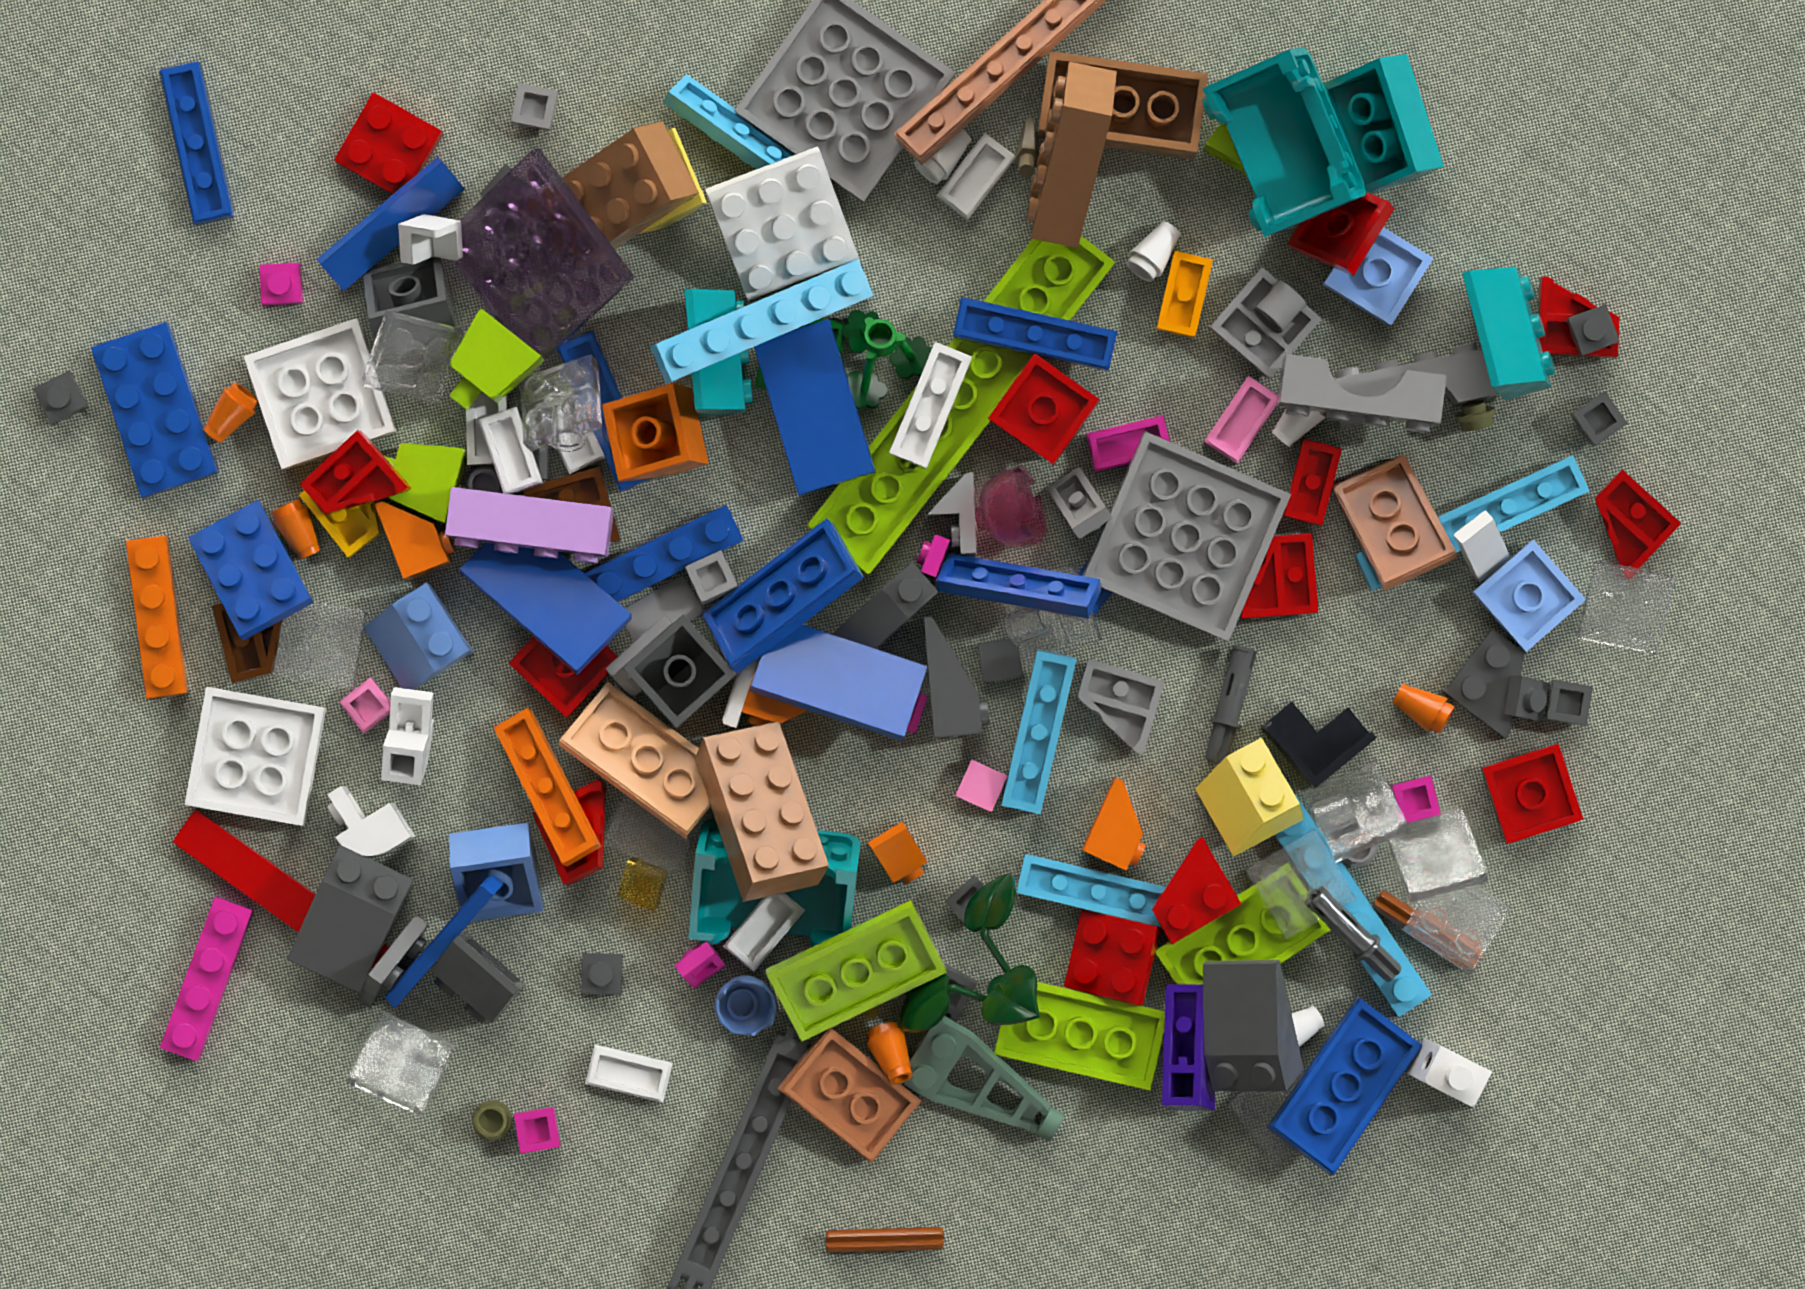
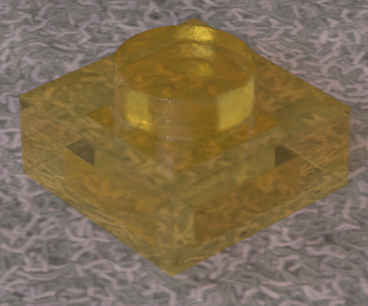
[617,857,669,911]

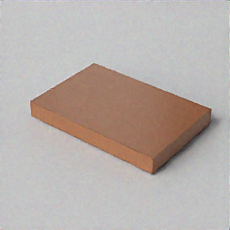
[1332,454,1457,591]
[778,1028,921,1164]

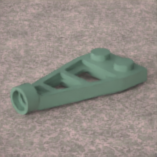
[901,1016,1064,1142]

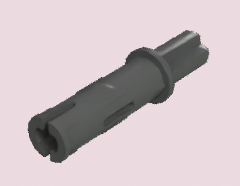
[1205,645,1257,764]
[1305,886,1401,982]

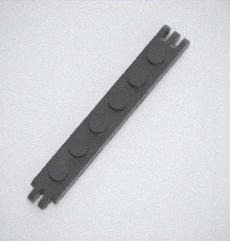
[667,1023,811,1289]

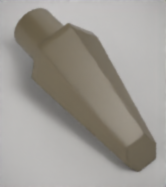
[1014,119,1039,178]

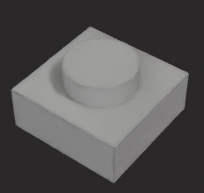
[511,83,559,132]
[685,550,738,605]

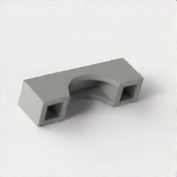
[1335,343,1498,430]
[1277,354,1447,432]

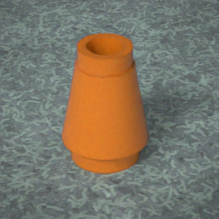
[203,382,259,443]
[271,498,321,560]
[1392,683,1455,735]
[867,1022,913,1085]

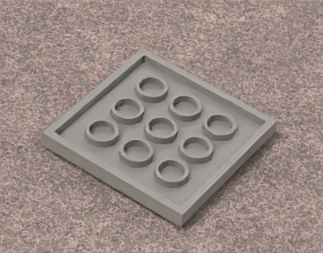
[734,0,956,204]
[1082,431,1291,642]

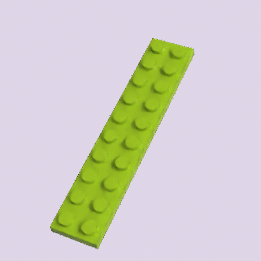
[806,235,1116,575]

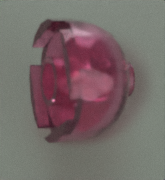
[975,465,1047,548]

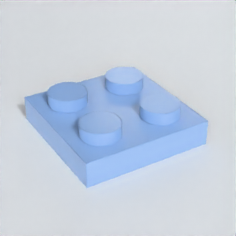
[1323,227,1433,327]
[1471,539,1586,653]

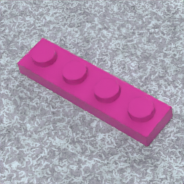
[160,897,254,1061]

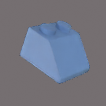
[364,583,474,690]
[449,822,543,922]

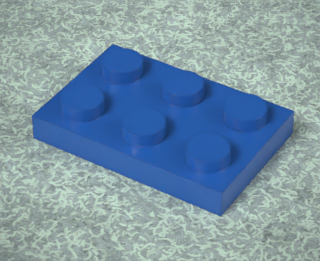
[188,500,314,641]

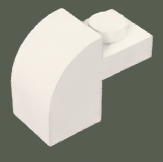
[381,687,434,785]
[327,786,416,856]

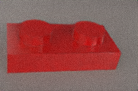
[1282,438,1342,527]

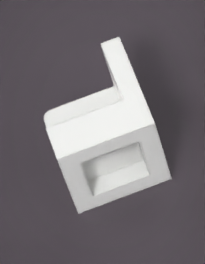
[398,214,463,265]

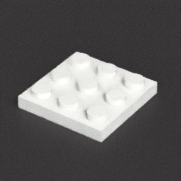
[706,146,859,301]
[243,318,396,471]
[184,687,326,826]

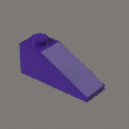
[1162,984,1215,1111]

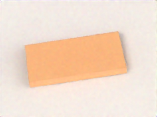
[558,682,711,839]

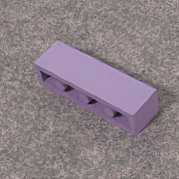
[445,487,614,564]

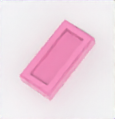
[1203,376,1278,464]

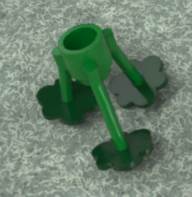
[842,310,932,409]

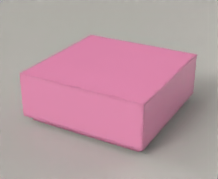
[339,677,391,734]
[955,759,1008,812]

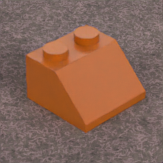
[602,383,709,482]

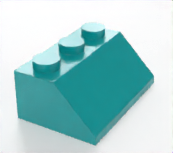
[1323,54,1444,194]
[1462,267,1555,401]
[684,289,753,418]

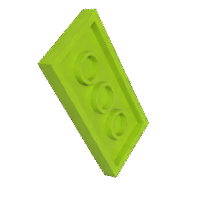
[1155,862,1331,984]
[766,900,947,1041]
[994,981,1165,1091]

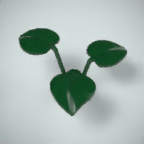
[900,873,1040,1033]

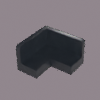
[1260,702,1377,789]

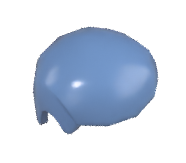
[715,975,778,1036]

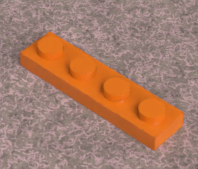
[126,535,189,699]
[494,708,602,867]

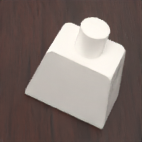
[1406,1038,1492,1108]

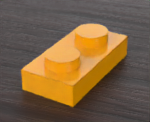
[1156,251,1213,339]

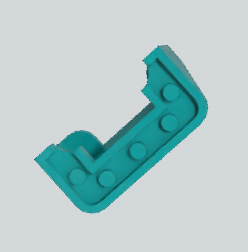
[1202,47,1366,238]
[688,819,861,947]

